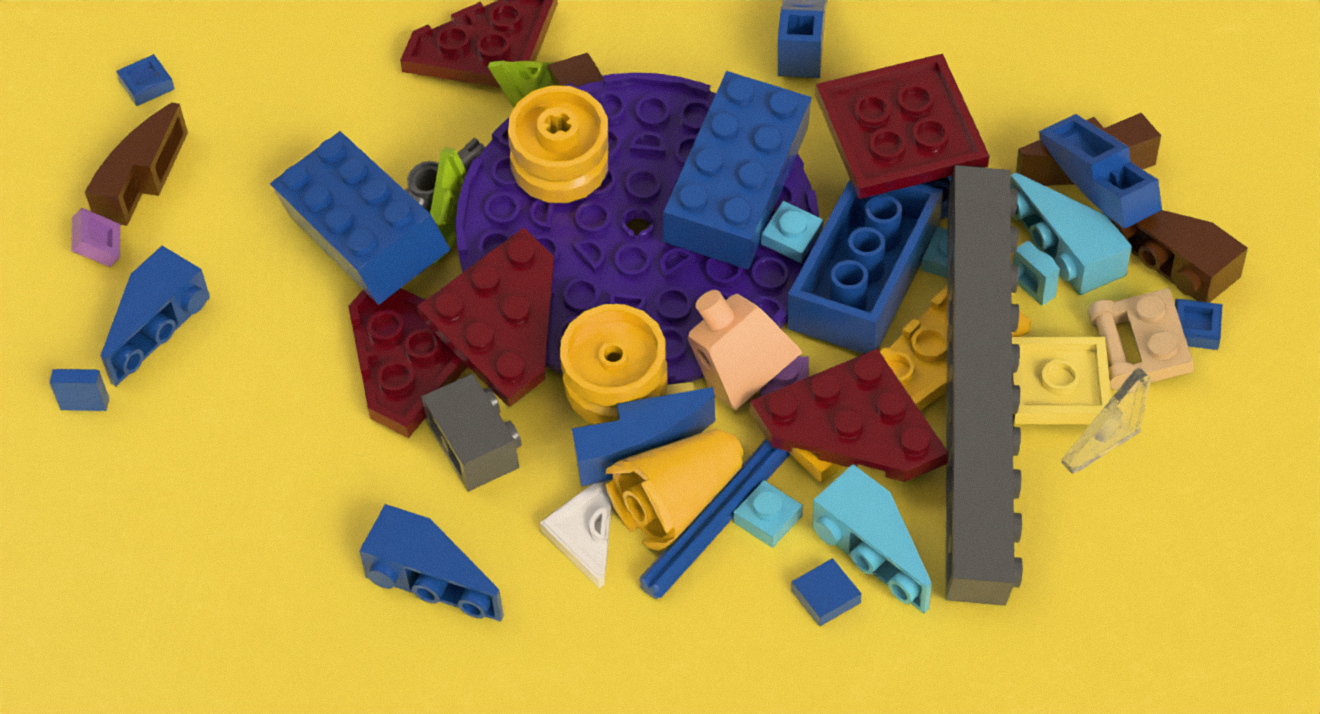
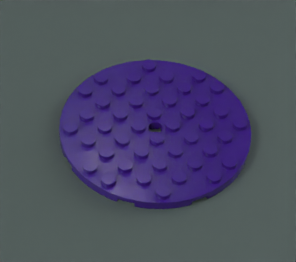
[456,72,820,385]

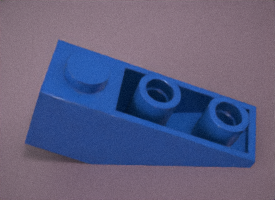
[778,0,827,78]
[100,245,210,387]
[359,504,504,622]

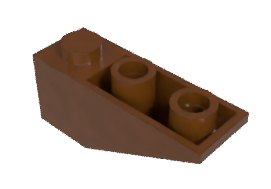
[1104,210,1248,303]

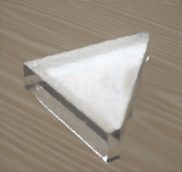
[1061,367,1151,474]

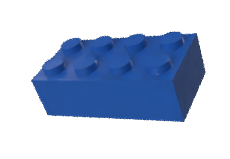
[663,71,812,270]
[269,131,450,305]
[788,180,943,354]

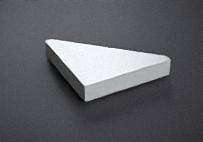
[540,479,613,588]

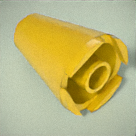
[606,428,743,551]

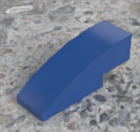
[1039,114,1162,229]
[572,387,716,487]

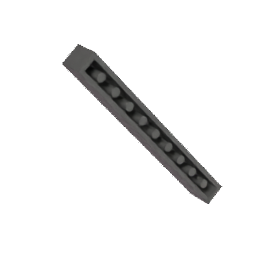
[945,165,1023,606]

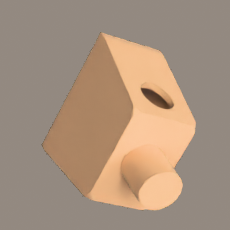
[688,290,803,411]

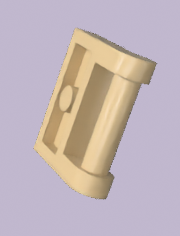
[1087,288,1195,390]

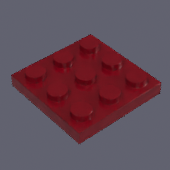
[815,53,990,199]

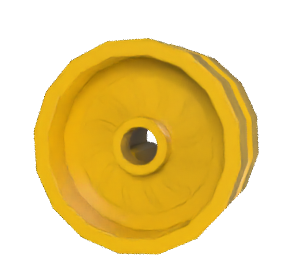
[508,86,608,203]
[560,304,668,424]

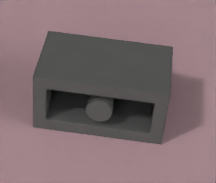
[421,373,522,492]

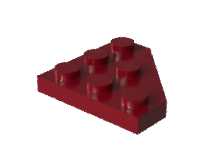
[400,0,558,88]
[417,227,554,407]
[348,288,468,438]
[750,348,948,482]

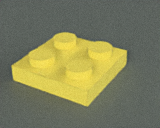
[1012,337,1113,424]

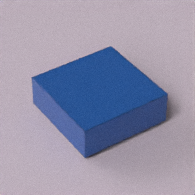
[116,54,175,106]
[1174,299,1223,350]
[50,369,109,411]
[791,558,862,627]

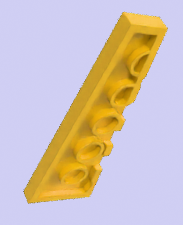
[789,285,1031,483]

